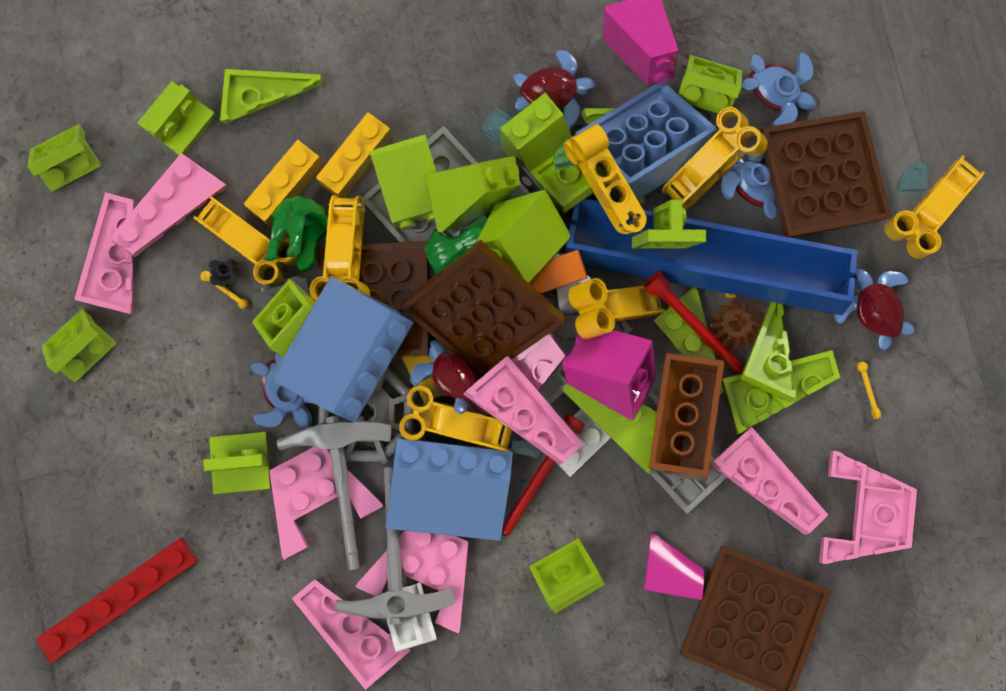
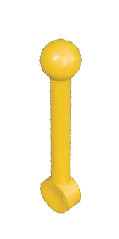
[200,271,249,309]
[857,362,881,420]

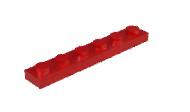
[35,538,198,664]

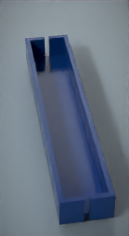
[565,199,858,315]

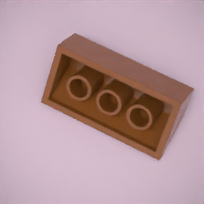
[649,353,725,481]

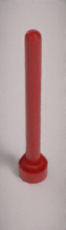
[644,271,744,375]
[502,413,586,536]

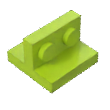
[678,55,743,114]
[138,81,217,155]
[27,124,101,192]
[530,149,605,213]
[632,200,706,249]
[41,308,116,383]
[203,432,272,494]
[529,538,605,613]

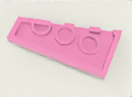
[110,153,227,257]
[74,192,135,315]
[467,333,567,439]
[463,356,583,464]
[710,427,828,535]
[292,579,411,690]

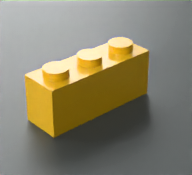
[316,112,393,198]
[244,140,325,228]

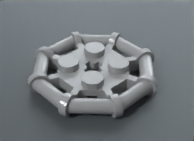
[318,365,418,464]

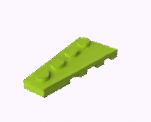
[722,350,840,435]
[562,384,657,474]

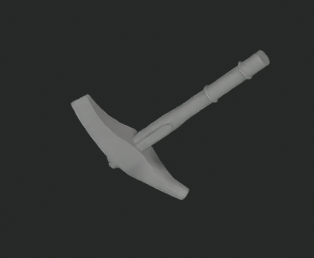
[277,415,391,570]
[334,467,456,625]

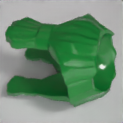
[263,195,328,272]
[424,214,488,275]

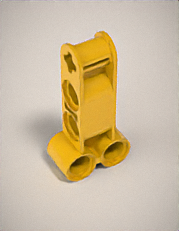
[662,107,768,210]
[563,124,646,234]
[885,155,985,259]
[309,195,370,301]
[193,196,301,287]
[568,278,666,339]
[399,384,512,451]

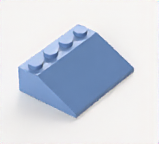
[575,84,717,200]
[271,276,414,423]
[385,438,513,541]

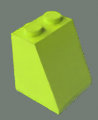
[500,93,572,171]
[370,135,437,230]
[425,156,521,233]
[476,190,571,283]
[252,279,316,357]

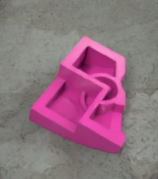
[643,533,704,600]

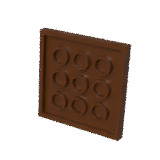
[759,111,892,238]
[400,239,565,377]
[318,241,430,357]
[679,545,832,691]

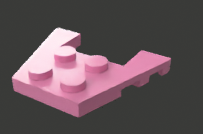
[269,447,384,560]
[819,451,917,564]
[356,531,469,633]

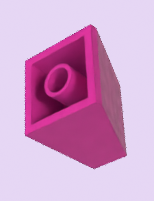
[602,0,679,86]
[562,330,656,421]

